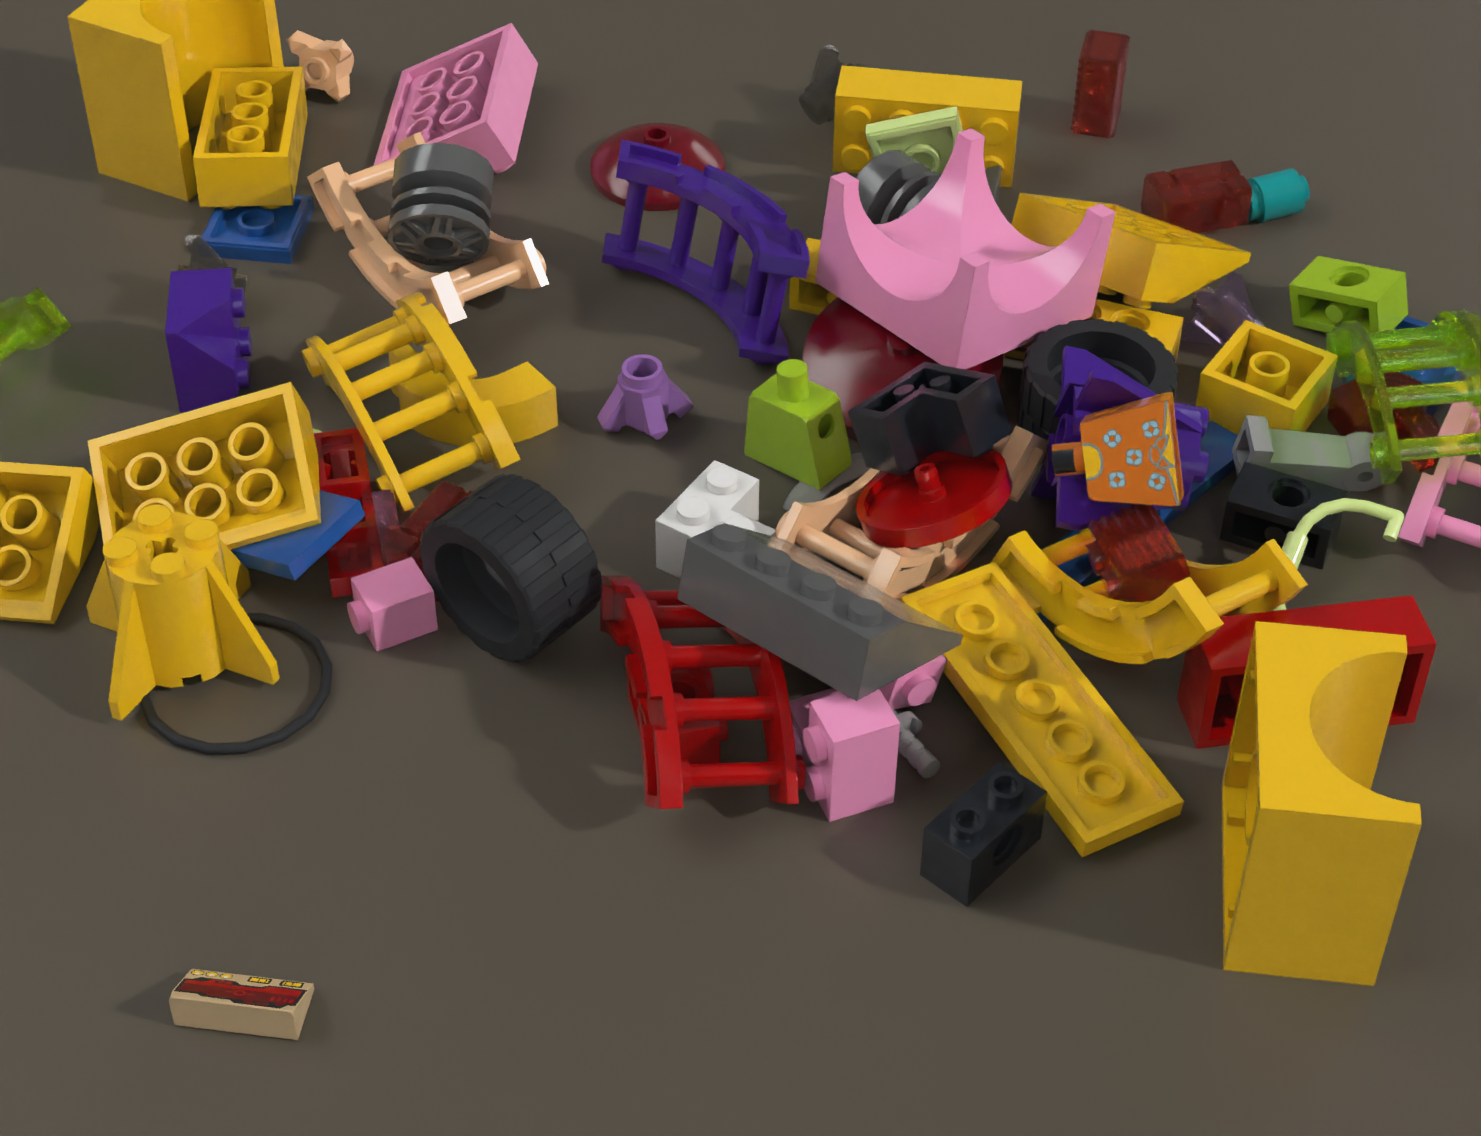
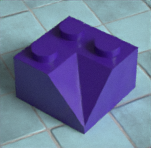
[165,268,252,413]

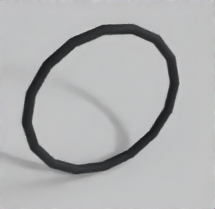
[140,613,333,755]

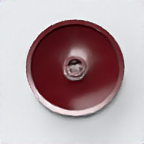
[803,297,1004,442]

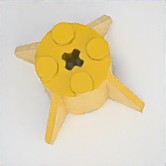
[86,504,280,721]

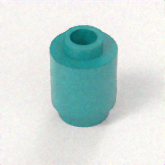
[1237,168,1310,223]

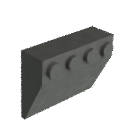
[677,523,963,701]

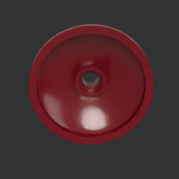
[590,123,725,211]

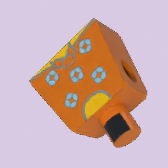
[1051,392,1184,506]

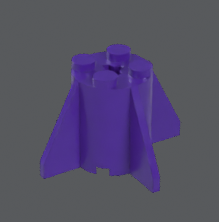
[1031,346,1209,531]

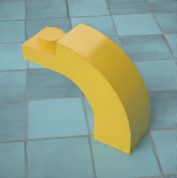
[388,344,558,446]

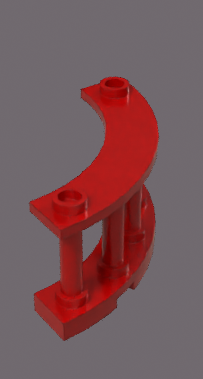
[600,575,806,809]

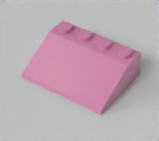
[373,23,538,174]

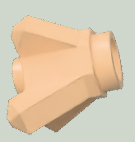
[286,30,354,103]

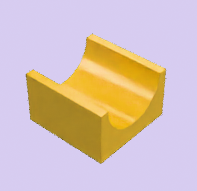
[67,0,284,202]
[1222,621,1422,986]

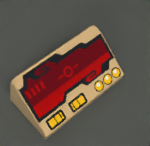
[169,969,314,1040]

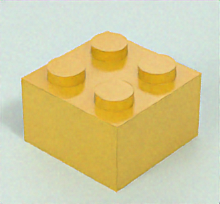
[1195,320,1338,435]

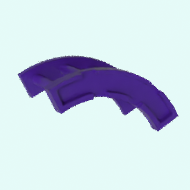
[601,139,810,365]

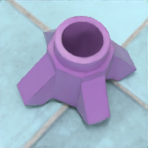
[597,354,694,440]

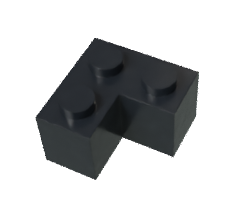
[848,362,1012,476]

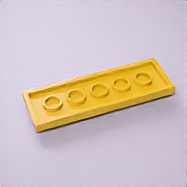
[900,562,1184,857]

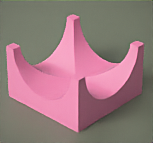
[815,128,1115,369]

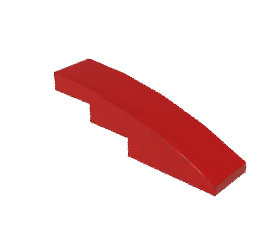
[314,428,383,598]

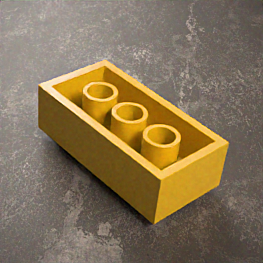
[832,65,1023,188]
[193,67,308,210]

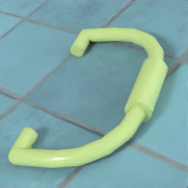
[1273,498,1404,611]

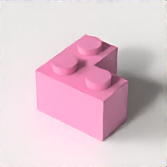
[789,688,900,822]

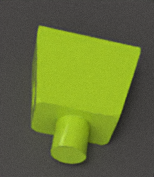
[744,359,852,490]

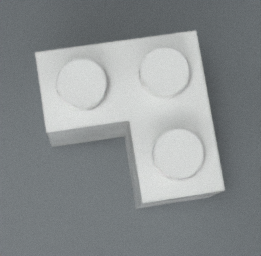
[655,460,776,578]

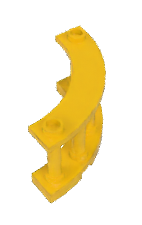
[301,292,521,514]
[990,519,1308,664]

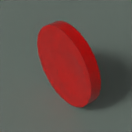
[856,449,1013,548]

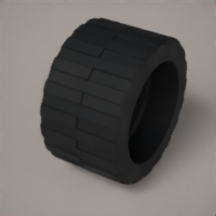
[1017,319,1179,463]
[420,474,602,663]

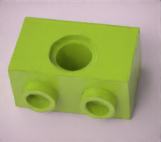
[1289,256,1408,344]

